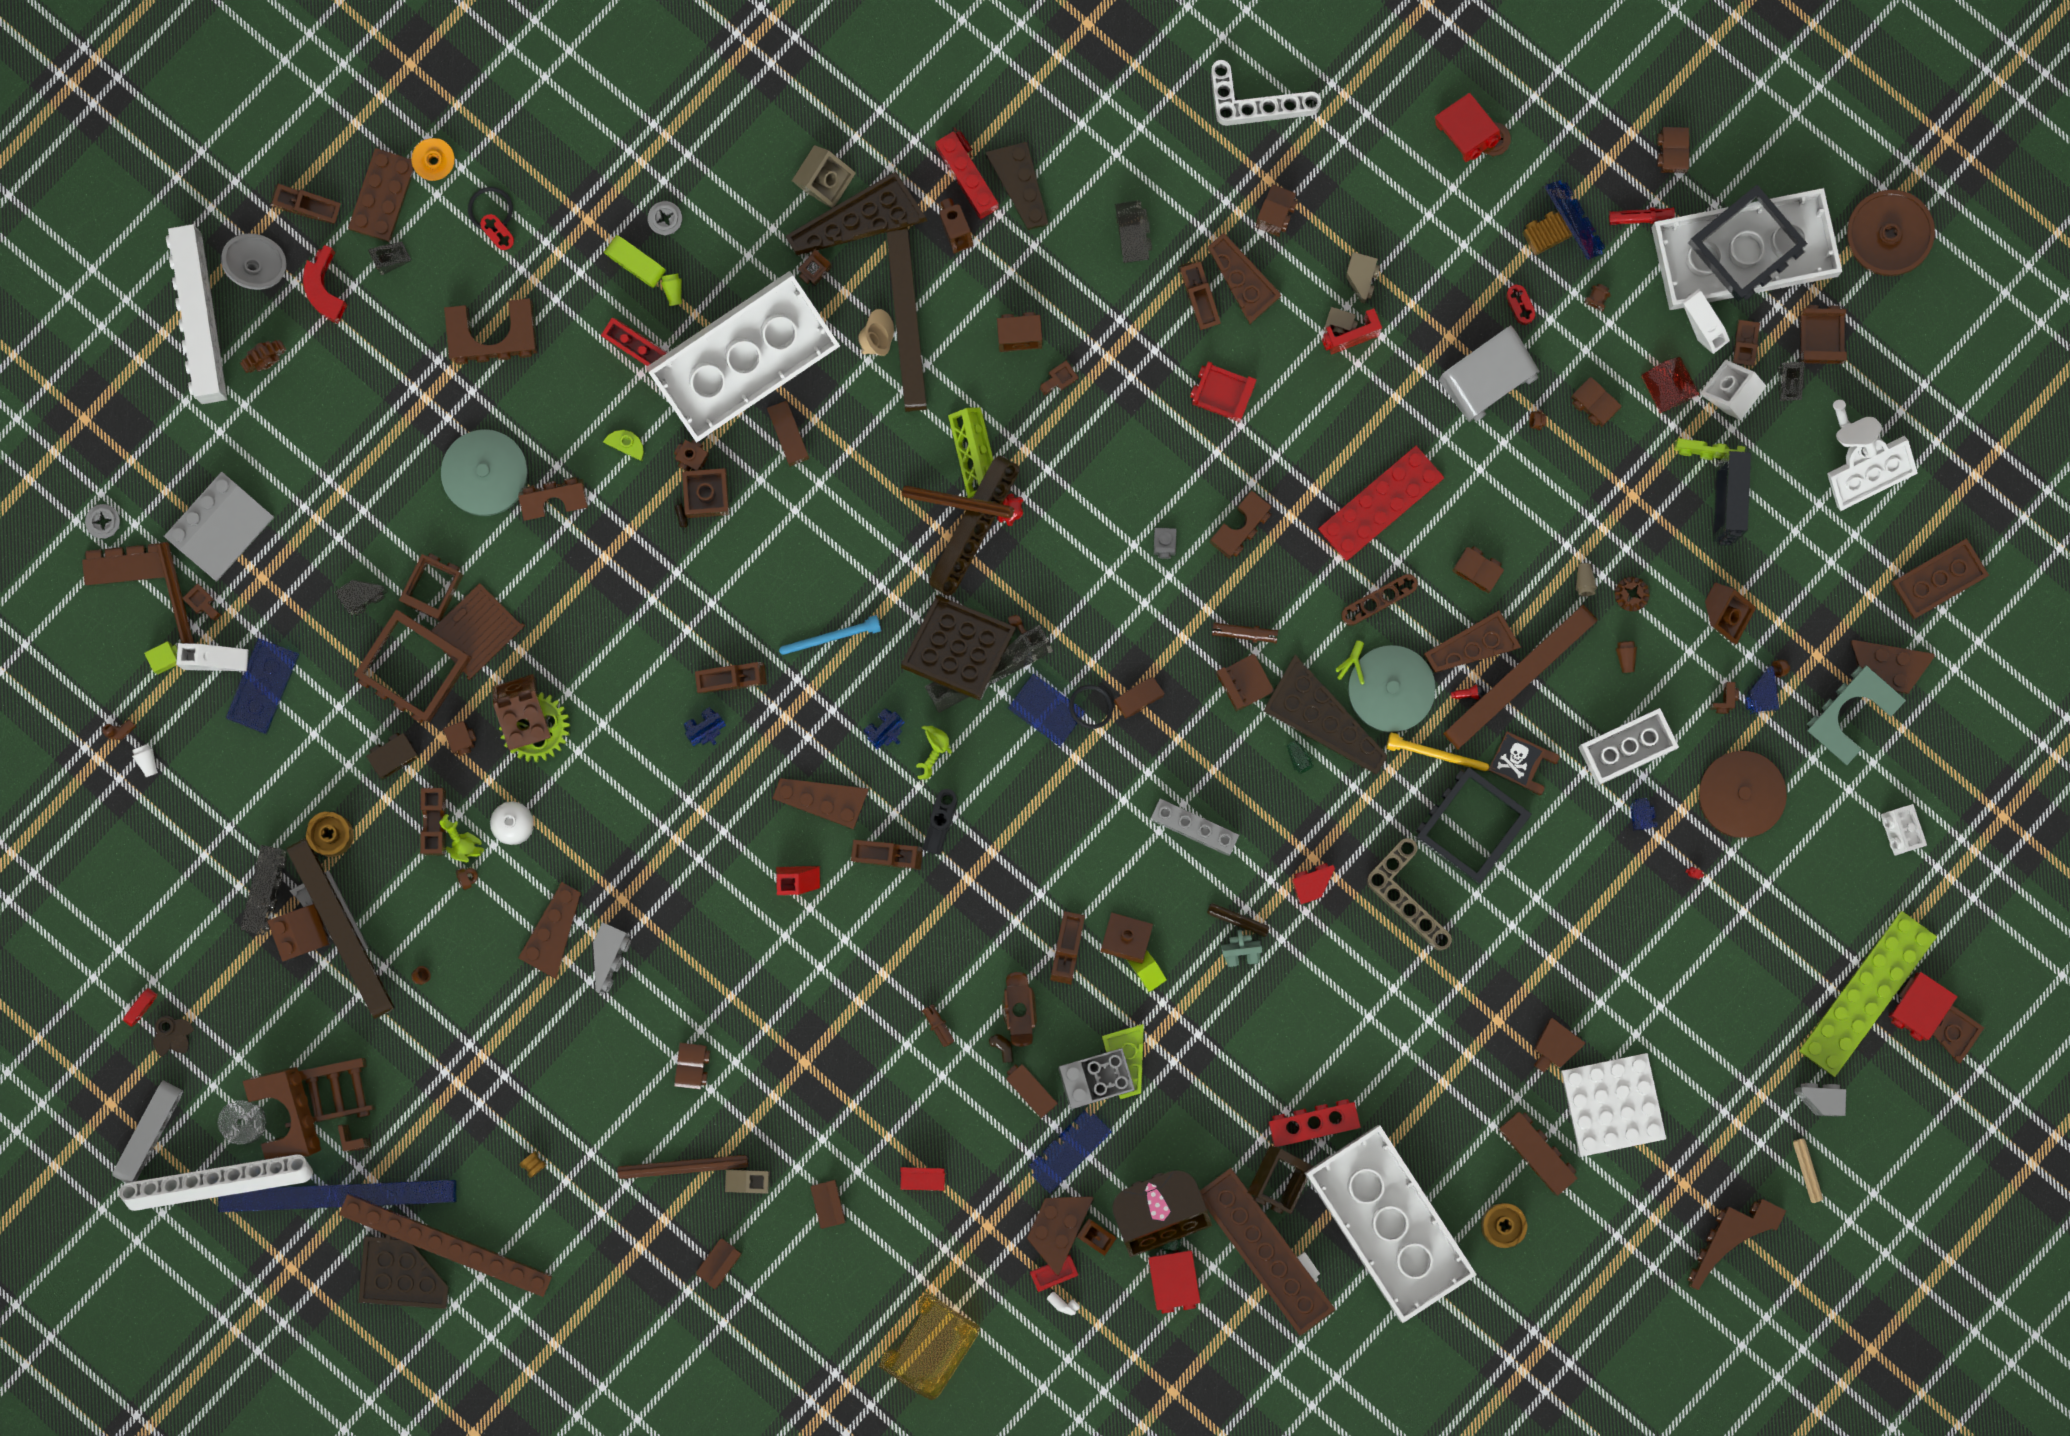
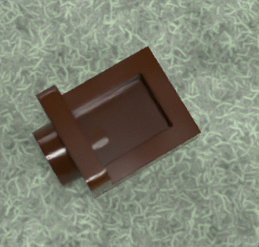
[1710,682,1739,714]

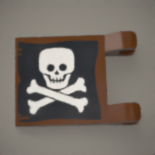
[1488,731,1560,795]

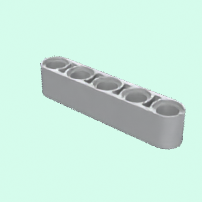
[112,1080,183,1183]

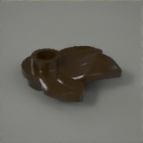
[153,1016,194,1057]

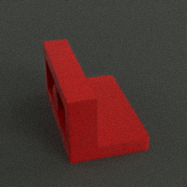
[900,1167,945,1191]

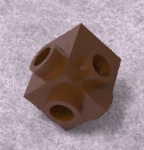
[674,440,710,471]

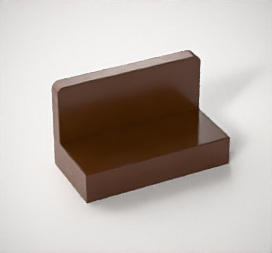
[338,1125,371,1152]
[811,1180,846,1229]
[696,1239,742,1289]

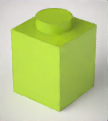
[144,641,178,675]

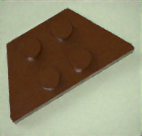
[1851,640,1935,694]
[1027,1197,1094,1276]

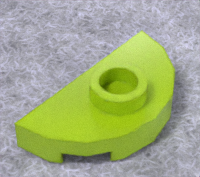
[603,430,644,462]

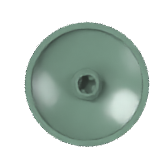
[441,430,528,516]
[1348,645,1436,733]

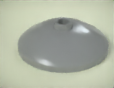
[221,234,286,290]

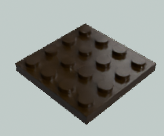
[901,595,1016,701]

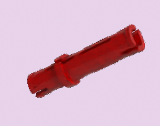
[1609,207,1675,225]

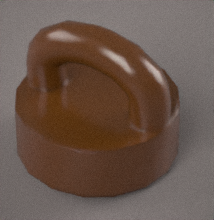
[455,868,478,890]

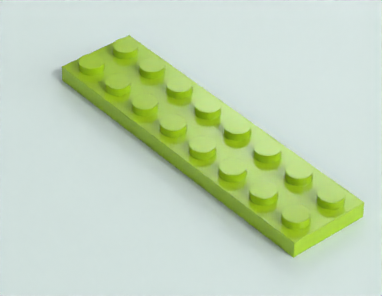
[1798,911,1937,1077]

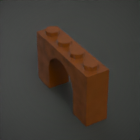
[444,298,537,365]
[243,1066,321,1160]

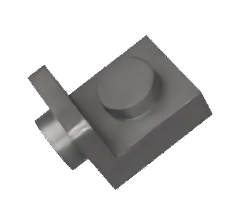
[1154,528,1176,559]

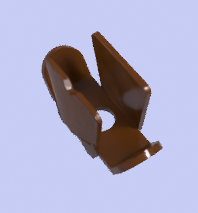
[1002,972,1037,1047]

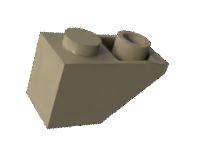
[1346,252,1380,304]
[725,1170,770,1194]

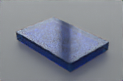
[1008,673,1086,747]

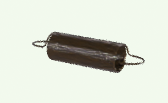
[674,498,688,533]

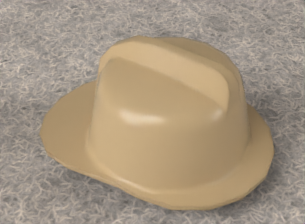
[859,309,894,356]

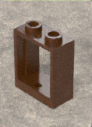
[399,553,463,621]
[1006,1064,1058,1119]

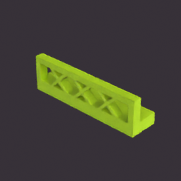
[948,407,993,498]

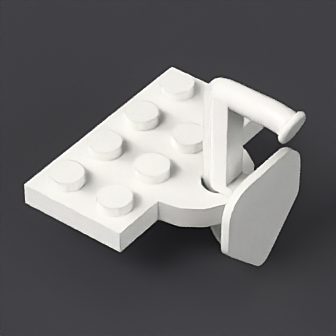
[1827,400,1917,511]

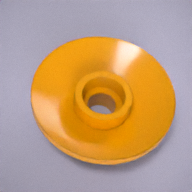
[411,138,455,181]

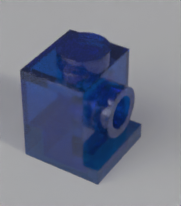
[1629,798,1658,831]

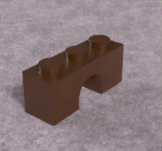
[518,477,588,521]
[1210,490,1272,559]
[420,788,446,855]

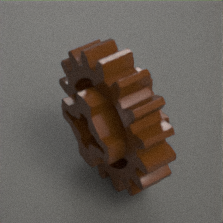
[240,340,286,373]

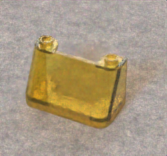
[879,1292,980,1400]

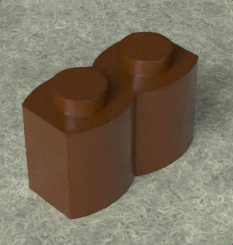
[1657,127,1689,173]
[1571,377,1622,427]
[1452,547,1504,594]
[674,1043,710,1089]

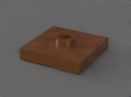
[1100,912,1153,964]

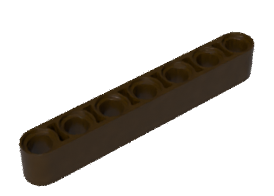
[930,455,1019,596]

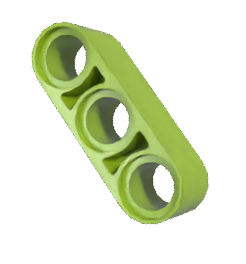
[604,235,666,288]

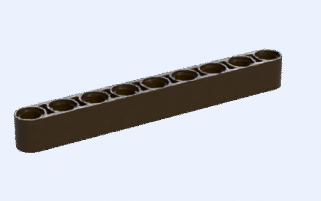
[886,227,927,412]
[286,838,395,1019]

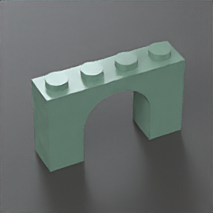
[1807,665,1906,765]

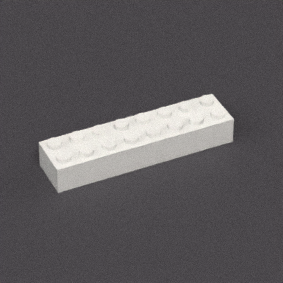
[166,224,227,404]

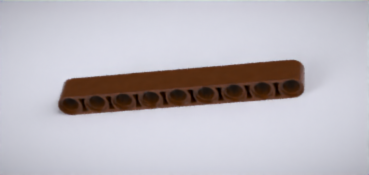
[1443,604,1598,750]

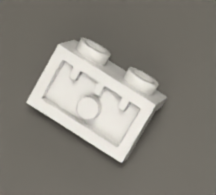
[1881,804,1927,856]

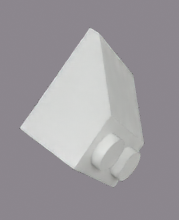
[1700,360,1766,420]

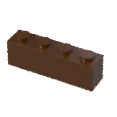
[1498,1112,1578,1196]

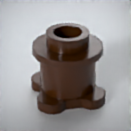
[1584,284,1611,312]

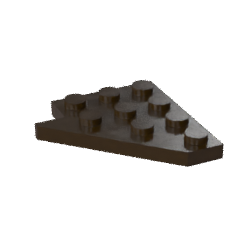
[358,1234,449,1309]

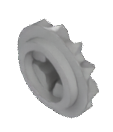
[648,201,682,236]
[85,504,121,539]

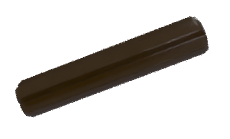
[1207,903,1270,937]

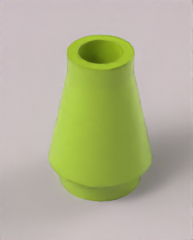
[661,274,682,306]

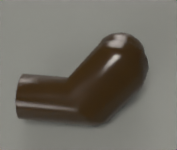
[989,1034,1013,1063]

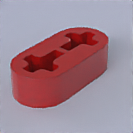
[480,214,514,250]
[1506,284,1535,325]
[123,988,157,1027]

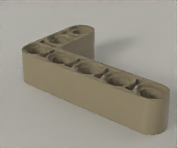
[1367,838,1452,951]

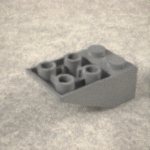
[593,922,631,995]
[1058,1048,1135,1110]

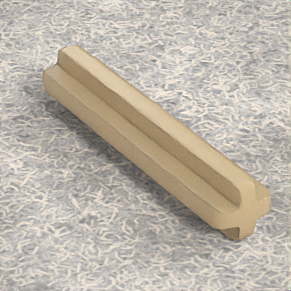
[1793,1139,1823,1203]

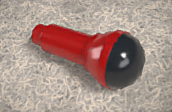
[1451,684,1484,699]

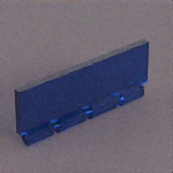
[1544,180,1605,260]
[1028,1110,1112,1193]

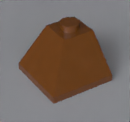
[1705,583,1756,645]

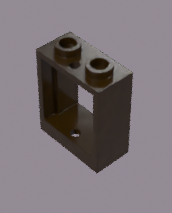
[1247,1145,1314,1215]

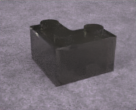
[1115,200,1152,263]

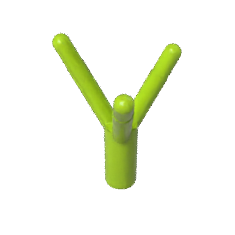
[1336,641,1364,685]

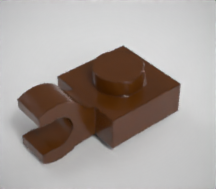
[1040,360,1079,396]
[182,583,221,621]

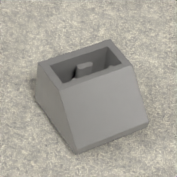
[1795,1083,1846,1117]

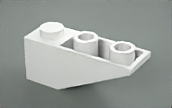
[1682,289,1730,354]
[176,643,249,671]

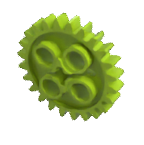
[499,692,571,763]

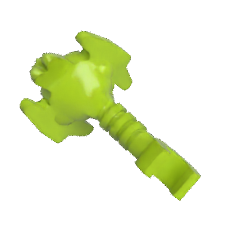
[916,725,952,780]
[440,814,484,862]

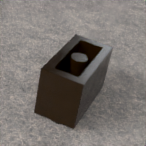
[366,733,420,780]

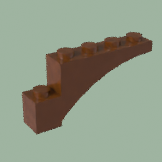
[1687,1199,1786,1290]

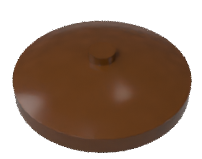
[1847,190,1935,276]
[1698,751,1787,838]

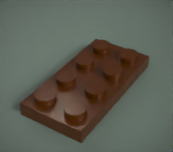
[348,148,414,243]
[1891,538,1989,620]

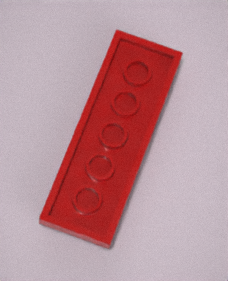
[1318,446,1444,562]

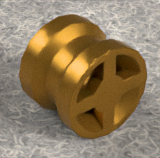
[519,1151,547,1178]

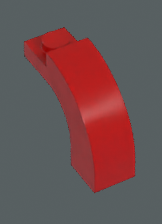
[303,245,348,324]

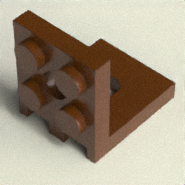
[492,674,551,751]

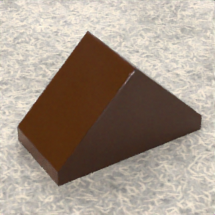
[1077,1219,1117,1256]

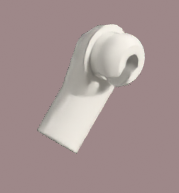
[1047,1292,1080,1315]

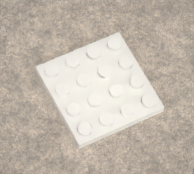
[1561,1053,1666,1157]

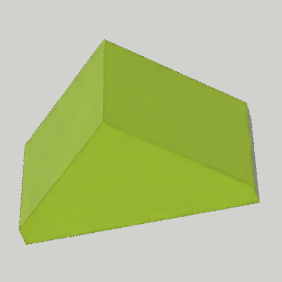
[1126,950,1167,992]

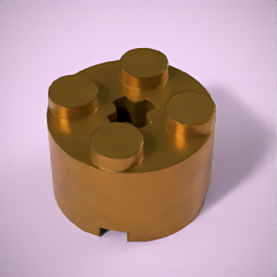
[306,812,354,857]
[1481,1203,1527,1248]

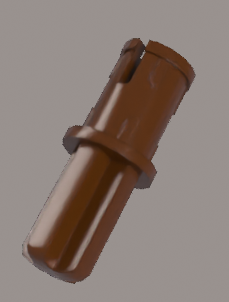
[922,1004,954,1047]

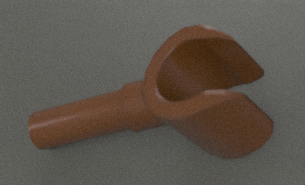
[1008,615,1031,642]

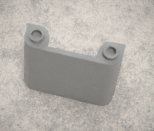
[1439,326,1540,422]

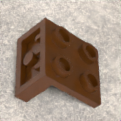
[1216,654,1274,712]

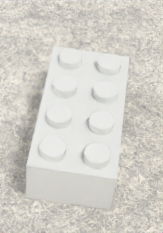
[1578,708,1679,786]

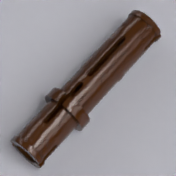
[1212,622,1278,644]

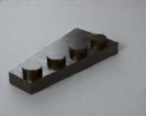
[985,142,1048,230]

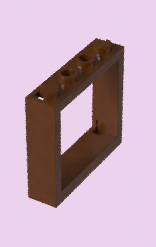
[354,609,472,724]

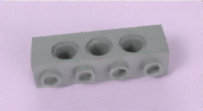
[1151,799,1239,856]

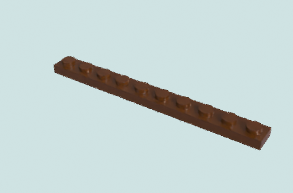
[339,1193,552,1297]

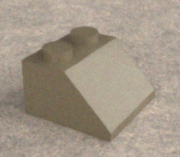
[792,145,856,208]

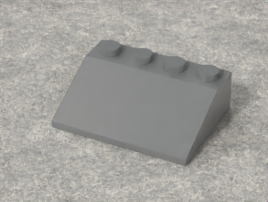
[164,472,274,582]

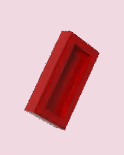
[1030,1255,1078,1292]

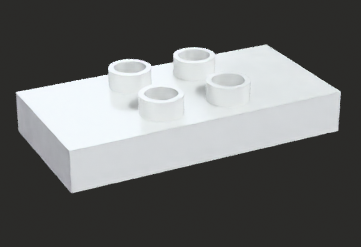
[1651,188,1842,310]
[646,271,840,443]
[1305,1125,1477,1323]

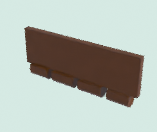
[82,543,165,586]

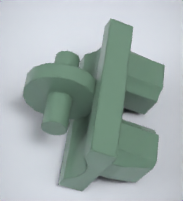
[1221,930,1262,967]

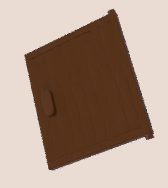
[431,583,525,680]

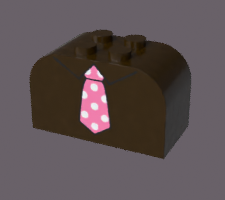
[1113,1171,1212,1258]

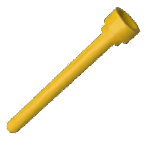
[1386,732,1489,771]

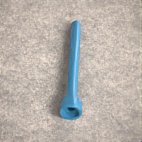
[779,615,881,655]

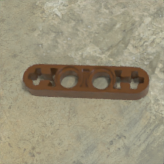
[1341,574,1418,626]

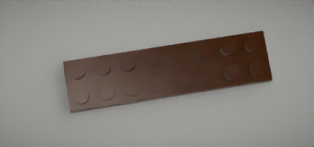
[1200,1168,1336,1336]

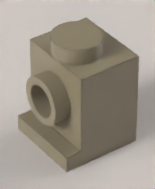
[1324,307,1358,335]

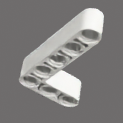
[1211,60,1321,126]

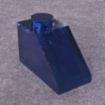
[1745,666,1780,715]

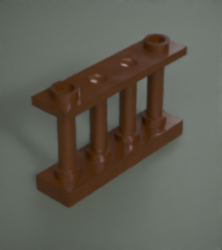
[285,1058,375,1128]

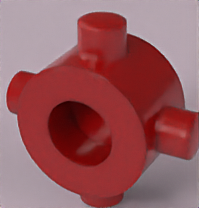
[1686,867,1704,880]

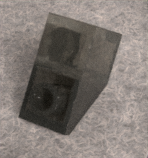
[335,580,388,616]

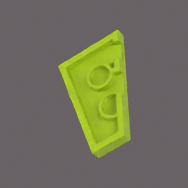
[1674,438,1745,460]
[1102,1024,1144,1099]

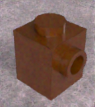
[443,721,477,756]

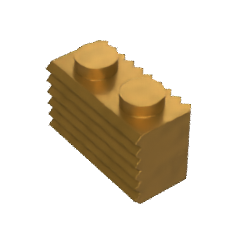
[1523,210,1575,256]

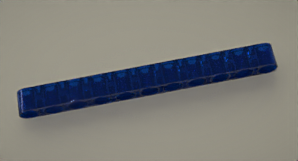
[218,1180,457,1212]

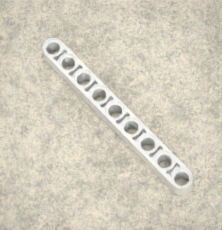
[119,1155,313,1210]

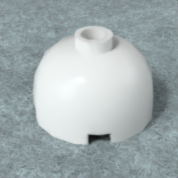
[490,801,534,845]

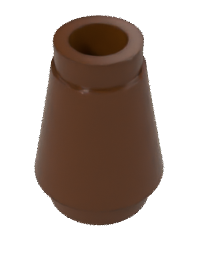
[1616,641,1637,673]

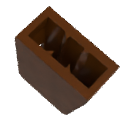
[939,198,974,254]
[1534,1018,1585,1073]

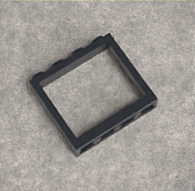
[1688,185,1808,302]
[1713,451,1751,546]
[1415,768,1532,885]

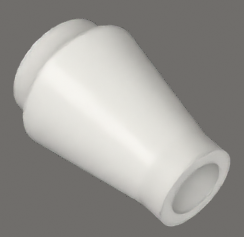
[132,744,158,777]

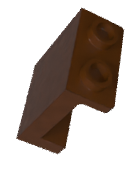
[1800,305,1847,364]

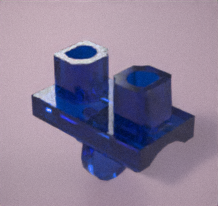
[684,708,726,746]
[864,709,905,750]

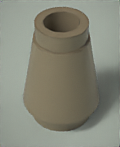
[1576,563,1597,597]

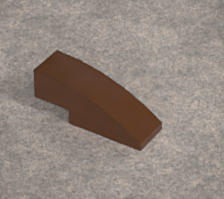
[269,183,341,224]
[1178,260,1221,330]
[767,400,809,467]
[695,662,767,693]
[851,840,923,870]
[1050,911,1085,985]

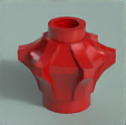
[997,493,1024,526]

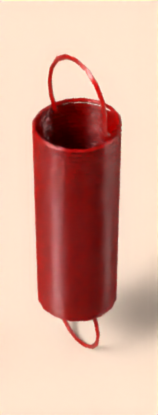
[954,129,973,157]

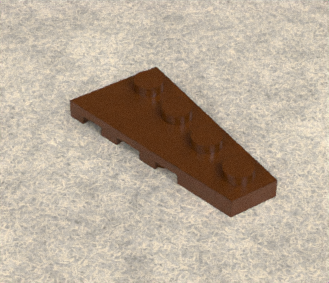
[1208,233,1282,325]
[1424,611,1521,673]
[772,778,869,830]
[518,882,581,980]
[1898,978,1984,1064]

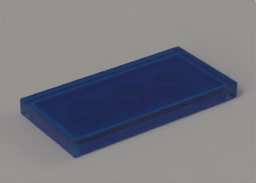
[226,638,300,735]

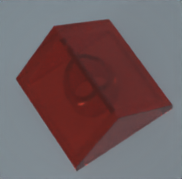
[1641,357,1699,414]

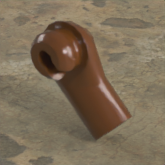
[102,719,136,740]

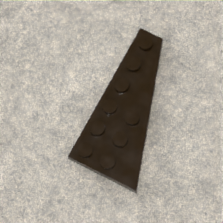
[785,171,927,256]
[1263,655,1388,775]

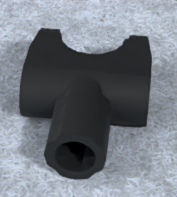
[922,789,957,855]

